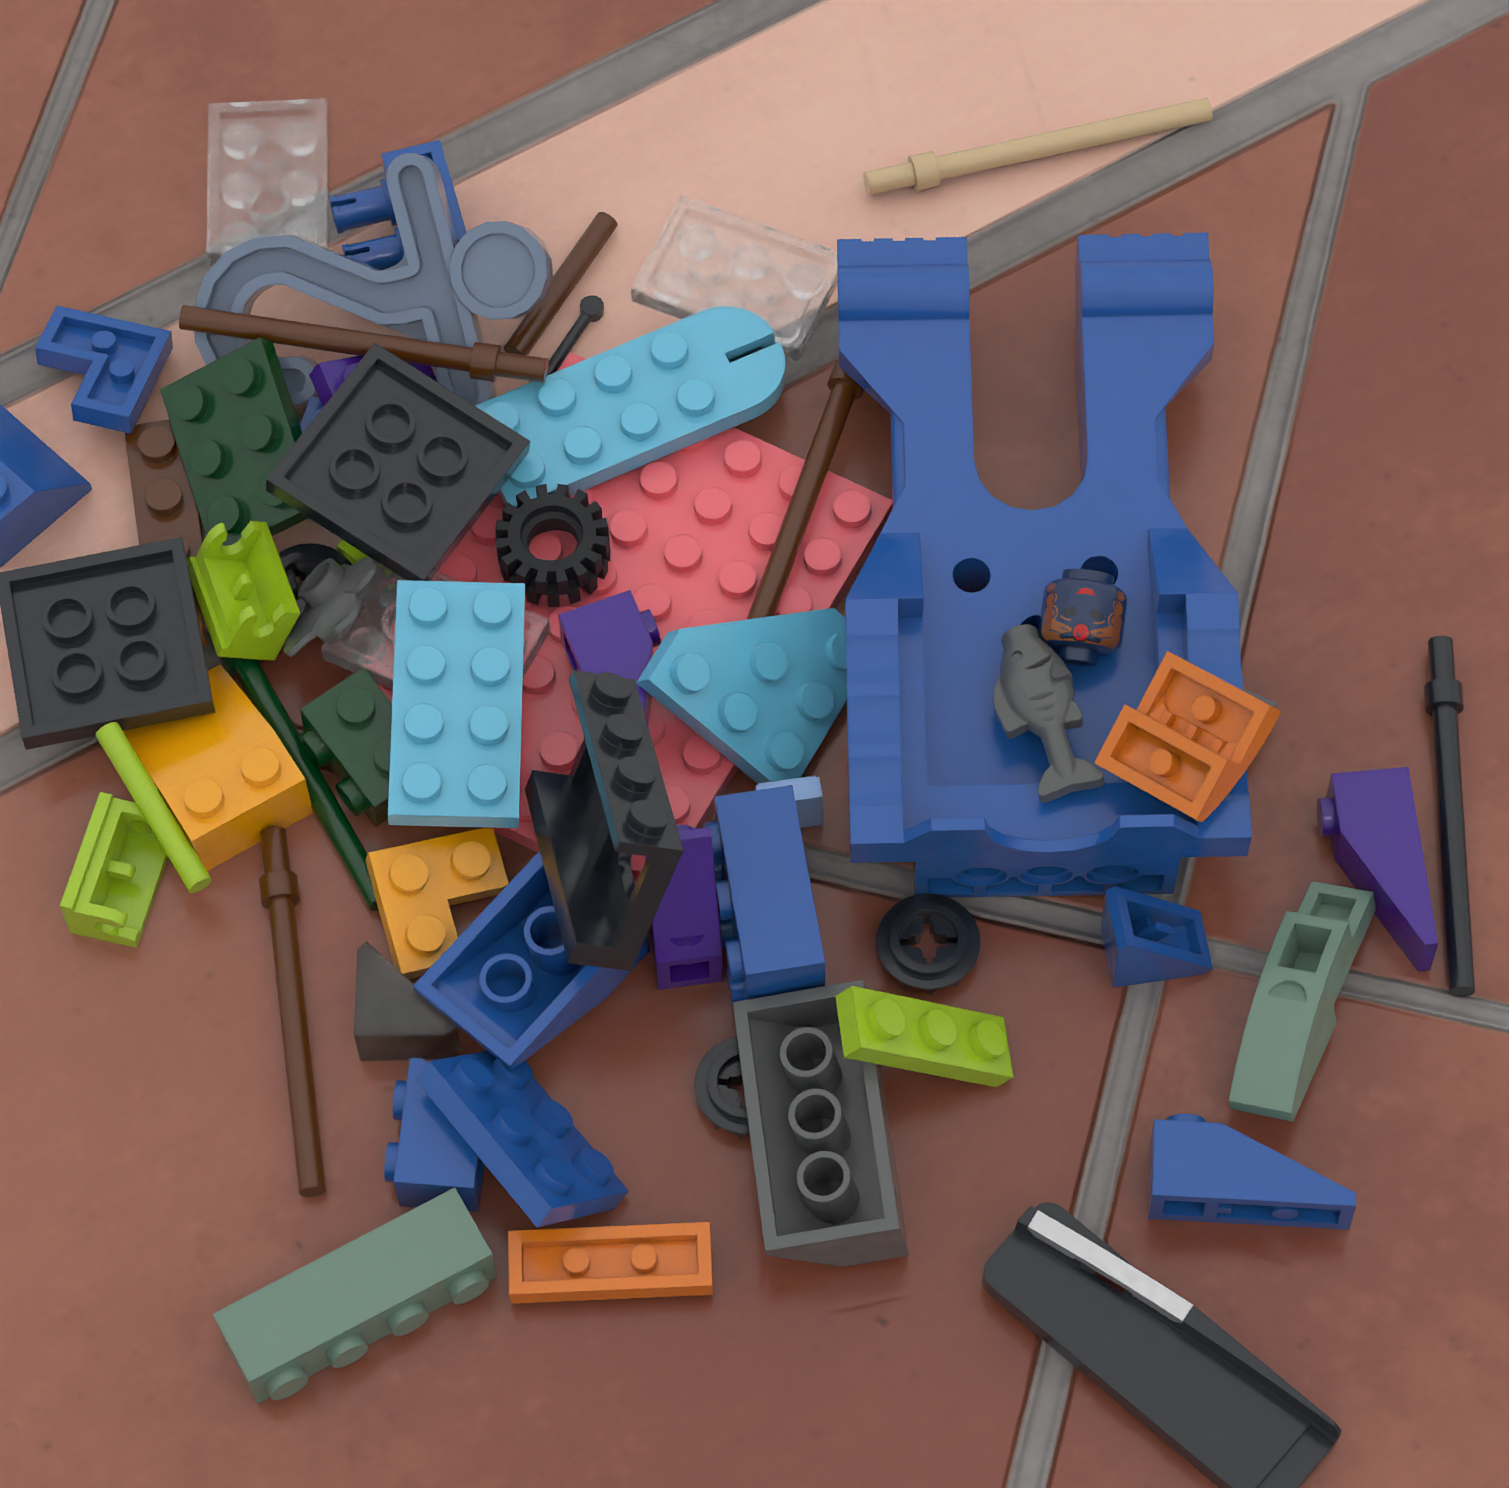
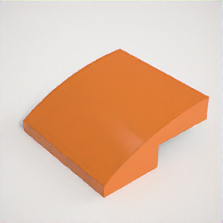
[1094,651,1282,822]

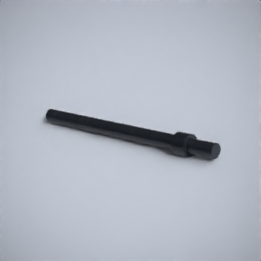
[1424,636,1475,997]

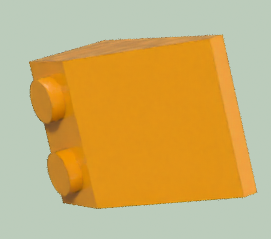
[123,664,313,871]

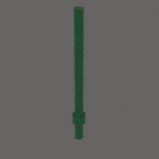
[199,607,379,911]

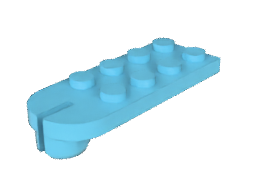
[476,306,786,508]

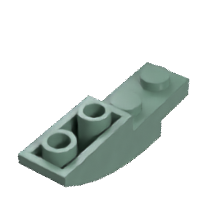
[1229,881,1376,1122]

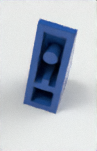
[1148,1114,1356,1230]

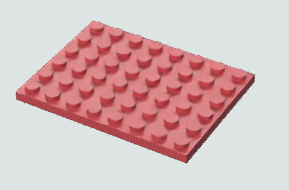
[364,352,893,885]

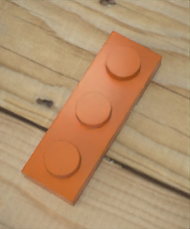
[508,1222,713,1304]

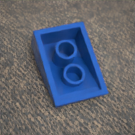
[413,851,650,1071]

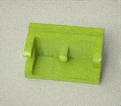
[187,521,300,661]
[60,792,168,948]

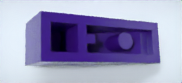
[558,590,661,725]
[1317,767,1438,971]

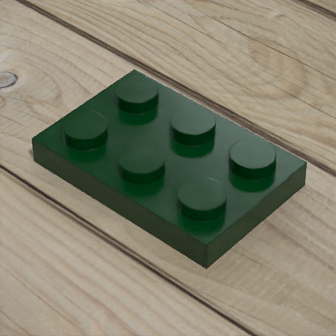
[160,337,308,546]

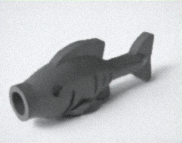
[993,624,1104,803]

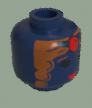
[1039,569,1127,666]

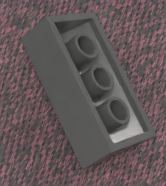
[733,980,909,1267]

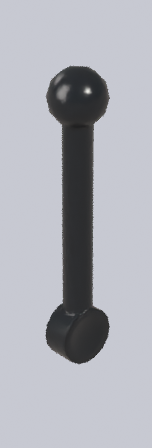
[529,295,604,383]

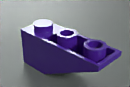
[645,825,723,990]

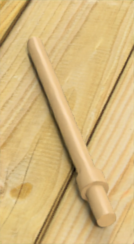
[864,98,1213,195]

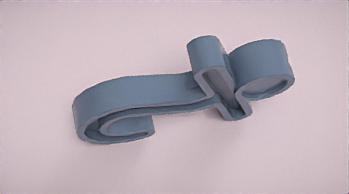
[194,153,553,406]

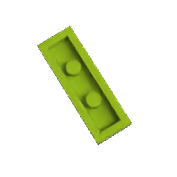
[835,986,1014,1087]

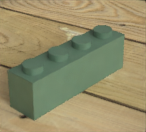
[213,1187,497,1404]

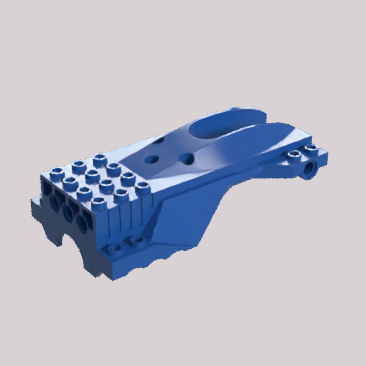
[837,233,1252,898]

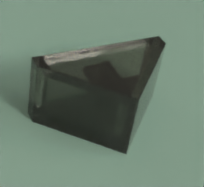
[354,941,462,1061]

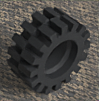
[495,484,611,607]

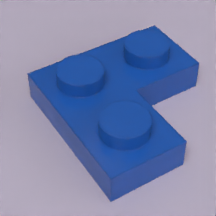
[35,305,173,434]

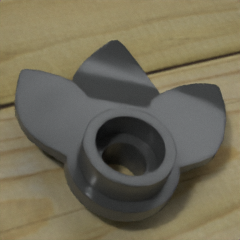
[284,557,376,657]

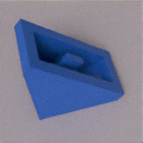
[1100,886,1213,988]

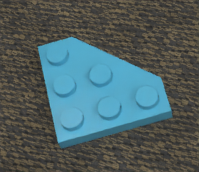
[636,608,847,784]

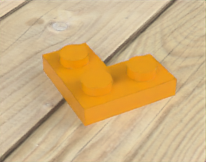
[365,827,509,981]

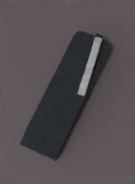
[982,1202,1341,1488]

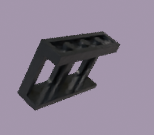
[524,670,684,971]

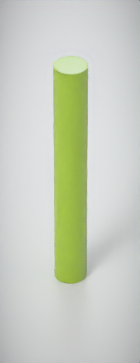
[95,722,212,893]

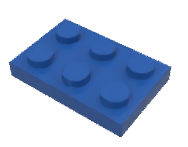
[415,1051,629,1227]

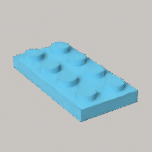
[388,580,525,828]

